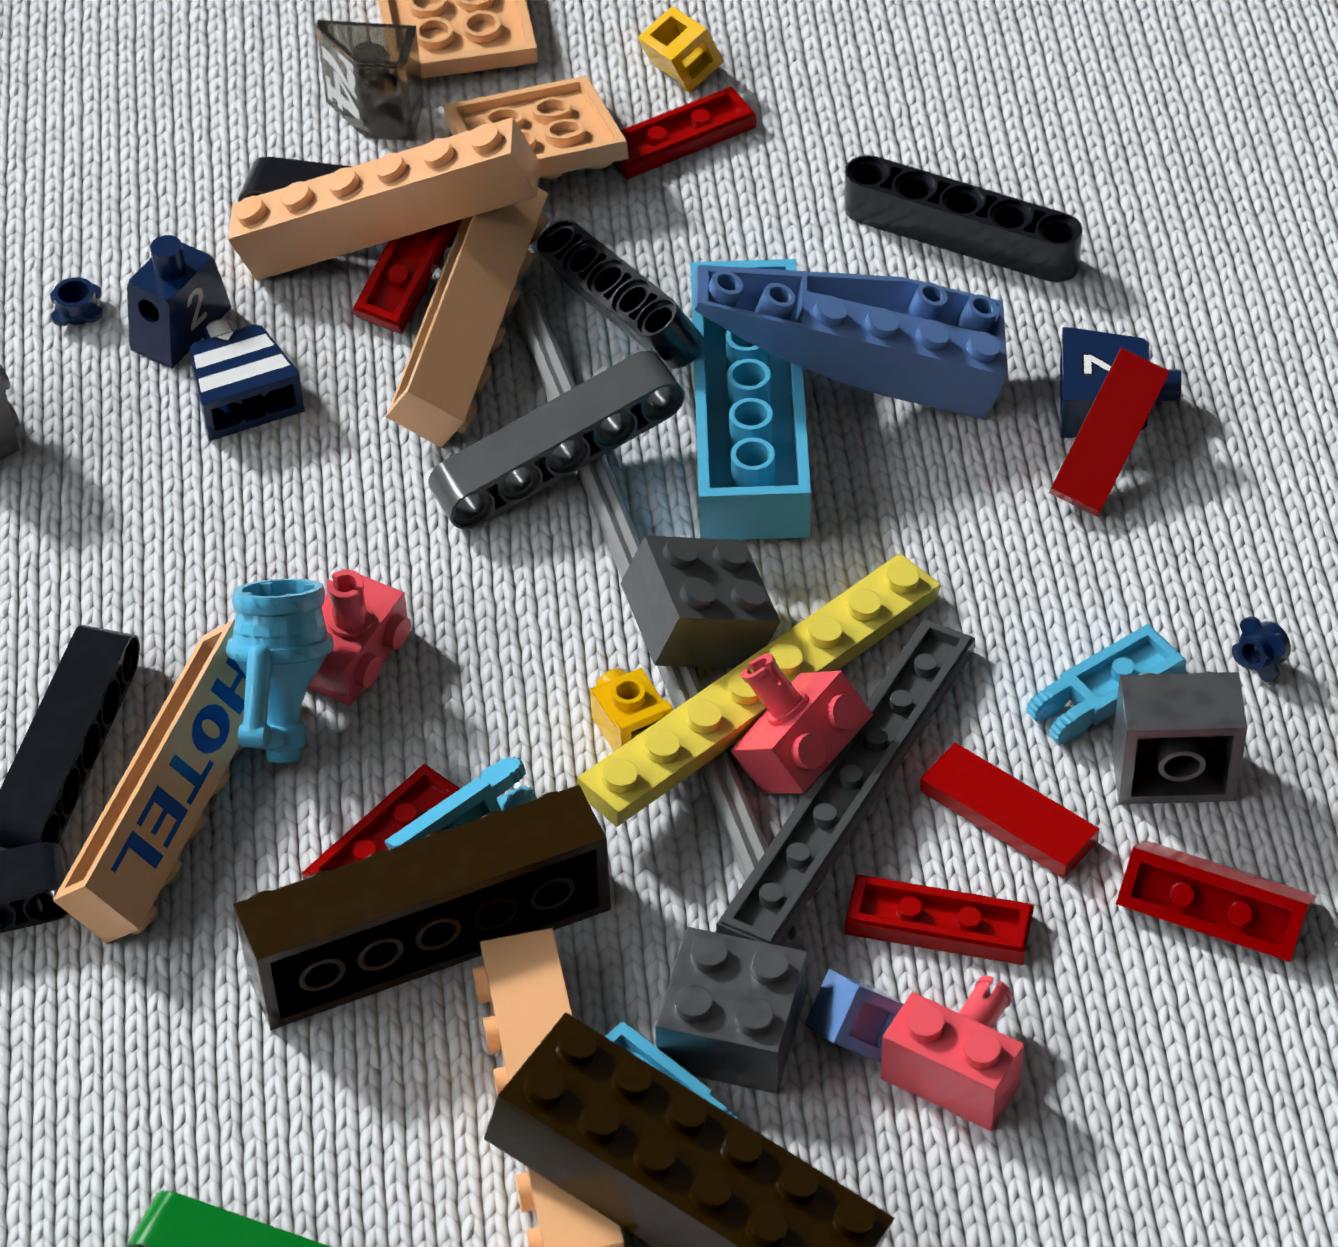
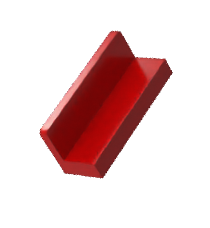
[1116,840,1317,962]

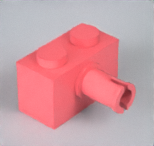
[308,569,411,706]
[730,653,873,794]
[881,976,1024,1132]

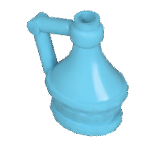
[226,579,334,763]

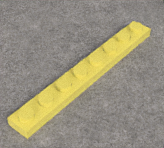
[576,553,941,827]

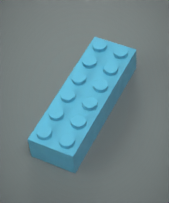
[690,259,811,540]

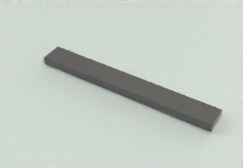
[716,619,975,946]

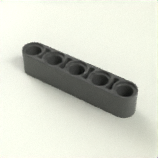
[428,351,685,529]

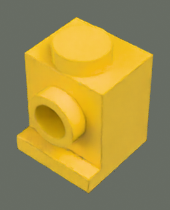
[637,6,724,93]
[590,668,673,751]

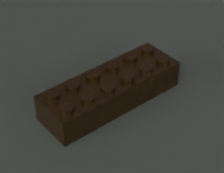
[233,785,611,1030]
[484,1012,895,1247]

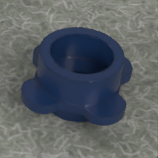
[50,277,103,326]
[1232,616,1291,682]

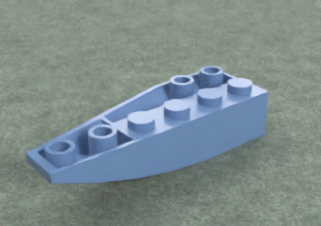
[695,265,1008,419]

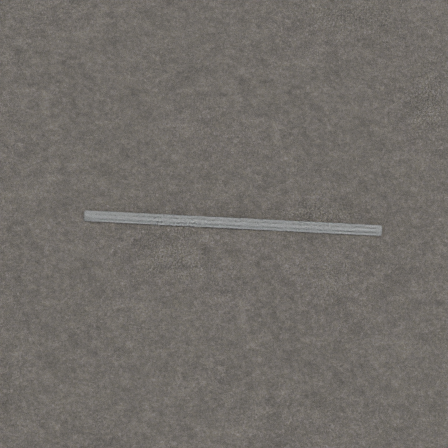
[512,291,804,950]

